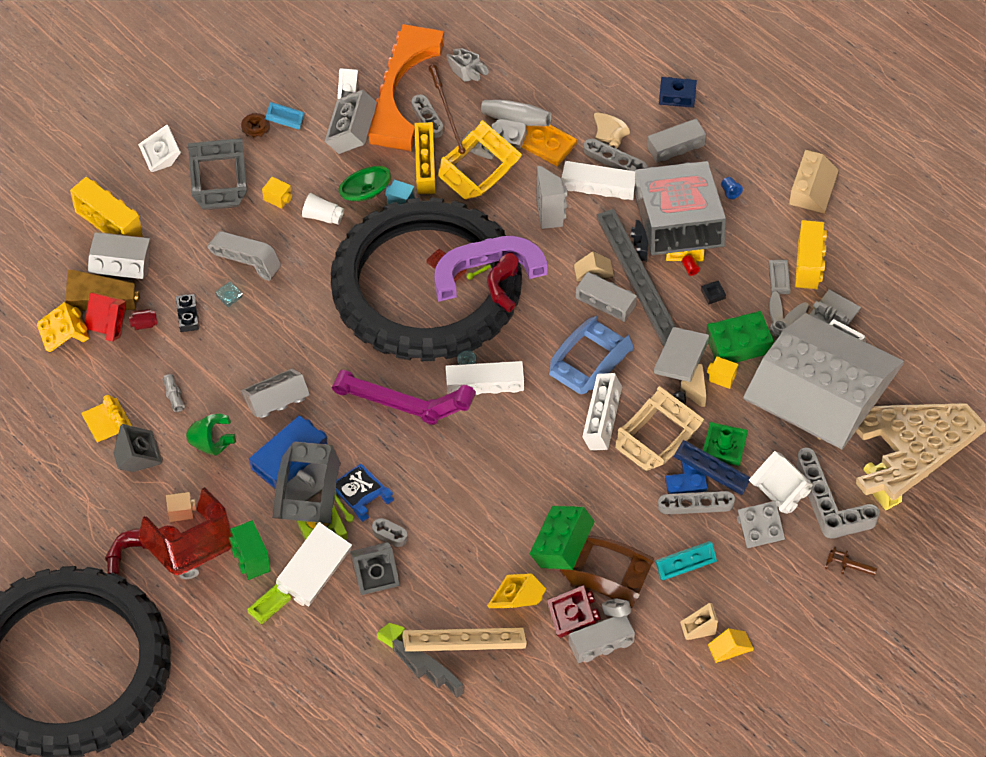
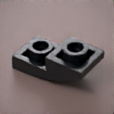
[630,220,648,262]
[176,294,199,332]

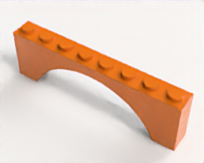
[367,24,444,151]

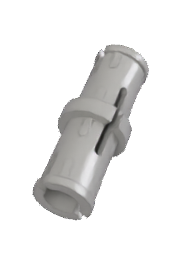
[162,374,185,412]

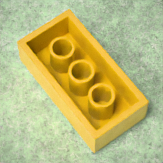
[70,177,143,237]

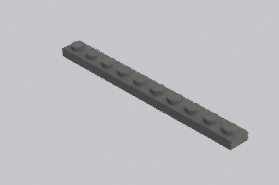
[597,209,676,347]

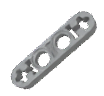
[584,139,648,171]
[658,491,735,515]

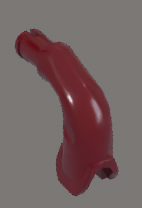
[487,253,519,313]
[105,525,158,575]

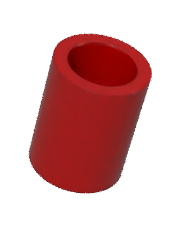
[681,255,700,276]

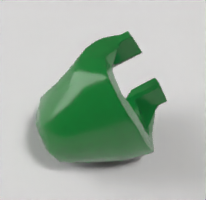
[186,414,236,456]

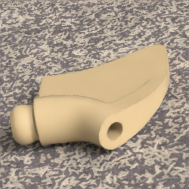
[594,113,630,149]

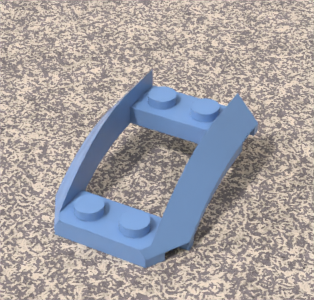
[549,315,634,394]

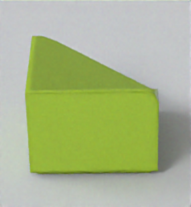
[377,623,406,648]

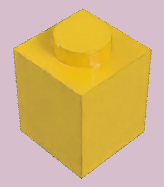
[262,177,292,209]
[707,357,738,389]

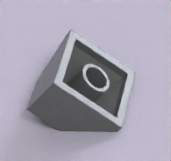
[113,424,162,472]

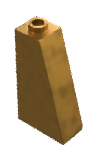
[65,270,139,311]

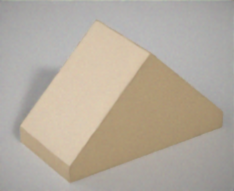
[574,251,614,281]
[680,364,706,407]
[680,603,718,640]

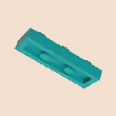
[655,541,717,581]

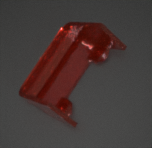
[138,487,232,575]

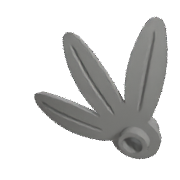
[769,291,809,337]

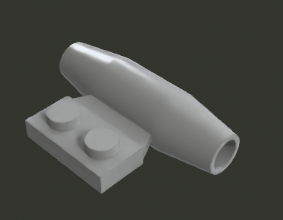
[481,100,552,148]

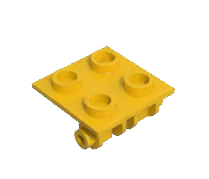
[81,395,132,443]

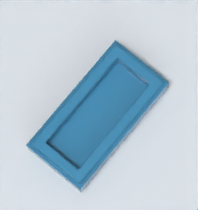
[265,102,305,130]

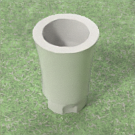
[302,193,344,225]

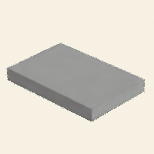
[654,327,709,382]

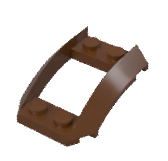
[560,535,654,608]

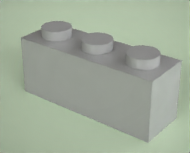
[647,119,706,163]
[576,272,637,322]
[568,616,635,663]

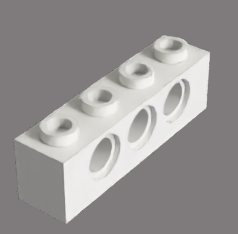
[583,373,622,450]

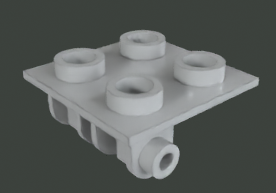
[809,290,861,326]
[737,501,785,548]

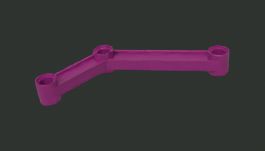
[332,370,476,425]

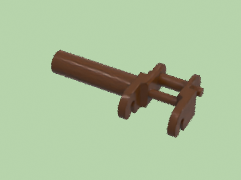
[825,547,877,576]

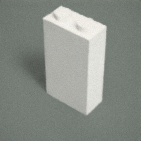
[276,522,352,607]

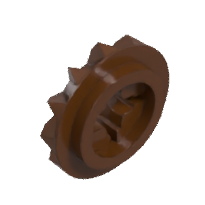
[241,113,270,138]

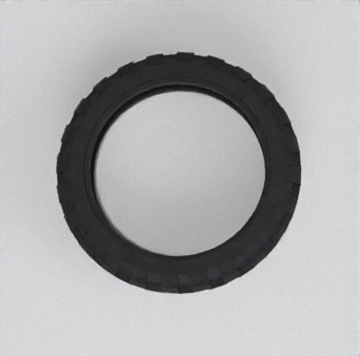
[331,197,522,362]
[0,566,171,757]

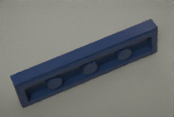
[673,440,750,495]

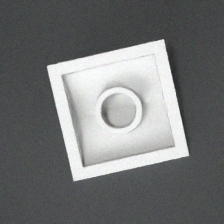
[138,125,181,172]

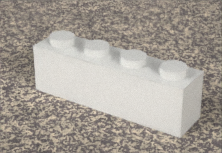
[561,161,635,200]
[446,361,524,395]

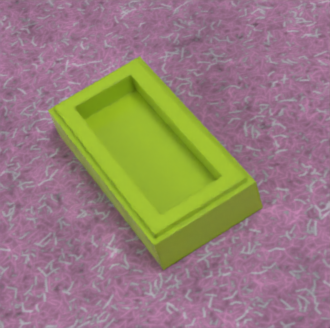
[247,584,291,625]

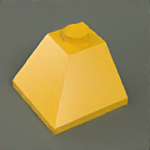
[487,574,546,608]

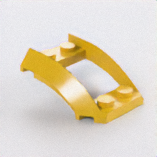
[438,120,522,200]

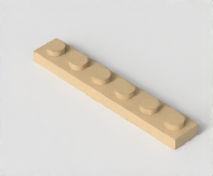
[402,628,527,651]

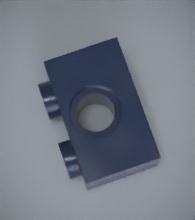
[659,77,697,108]

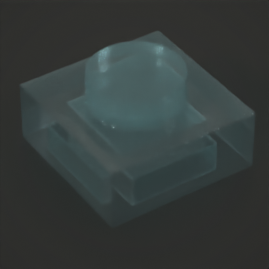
[216,282,242,307]

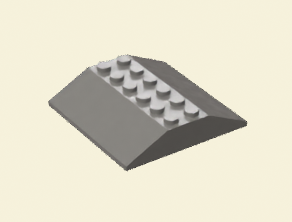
[743,313,904,450]

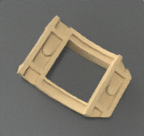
[615,386,704,471]

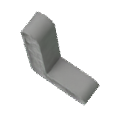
[796,448,879,538]

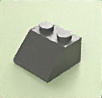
[350,542,400,595]

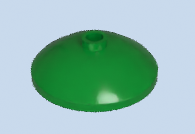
[339,166,391,201]

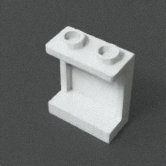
[749,451,813,514]

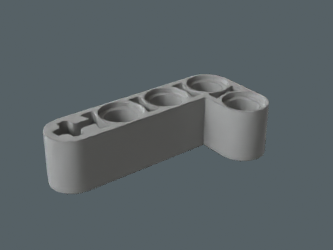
[207,231,281,281]

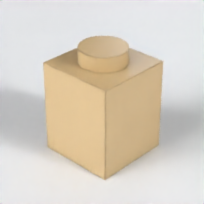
[166,492,196,522]

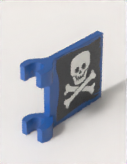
[335,464,394,522]

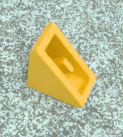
[708,628,754,663]

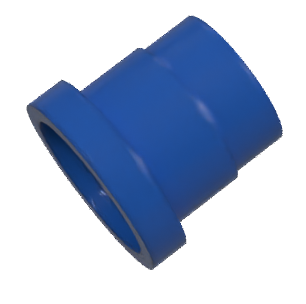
[721,177,743,199]

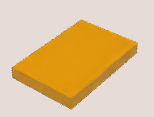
[522,125,578,167]

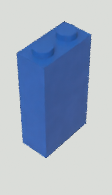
[249,415,328,489]

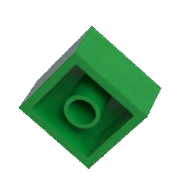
[229,520,270,580]

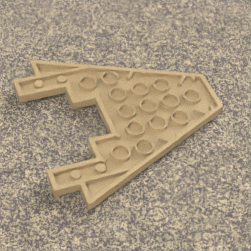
[817,404,986,500]

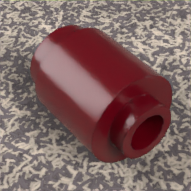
[129,309,157,330]

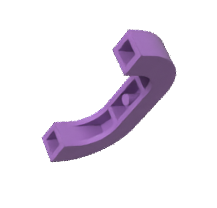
[434,236,548,302]

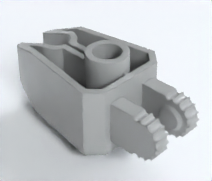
[447,48,489,81]

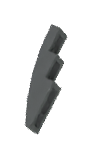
[392,639,463,698]

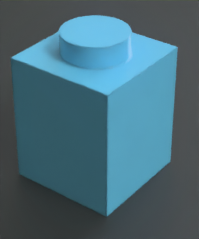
[385,180,415,204]

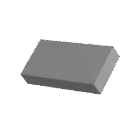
[769,260,791,294]

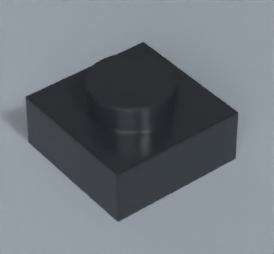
[701,280,726,305]

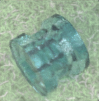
[457,350,476,365]

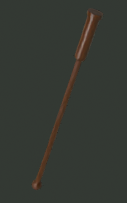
[428,65,466,154]

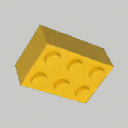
[795,220,827,289]

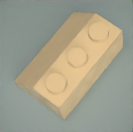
[789,150,839,214]

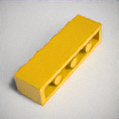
[415,122,435,194]

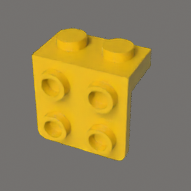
[37,302,89,352]

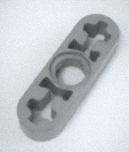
[412,95,443,138]

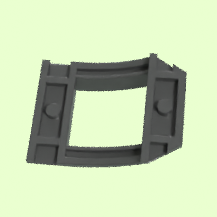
[188,138,247,210]
[272,442,341,524]

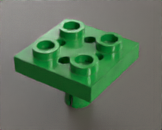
[703,422,748,466]

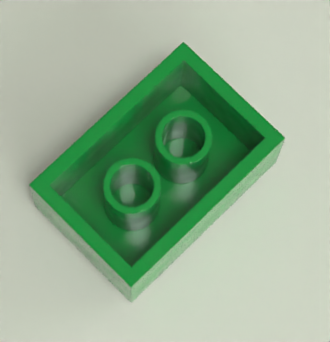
[706,311,774,363]
[529,506,595,570]

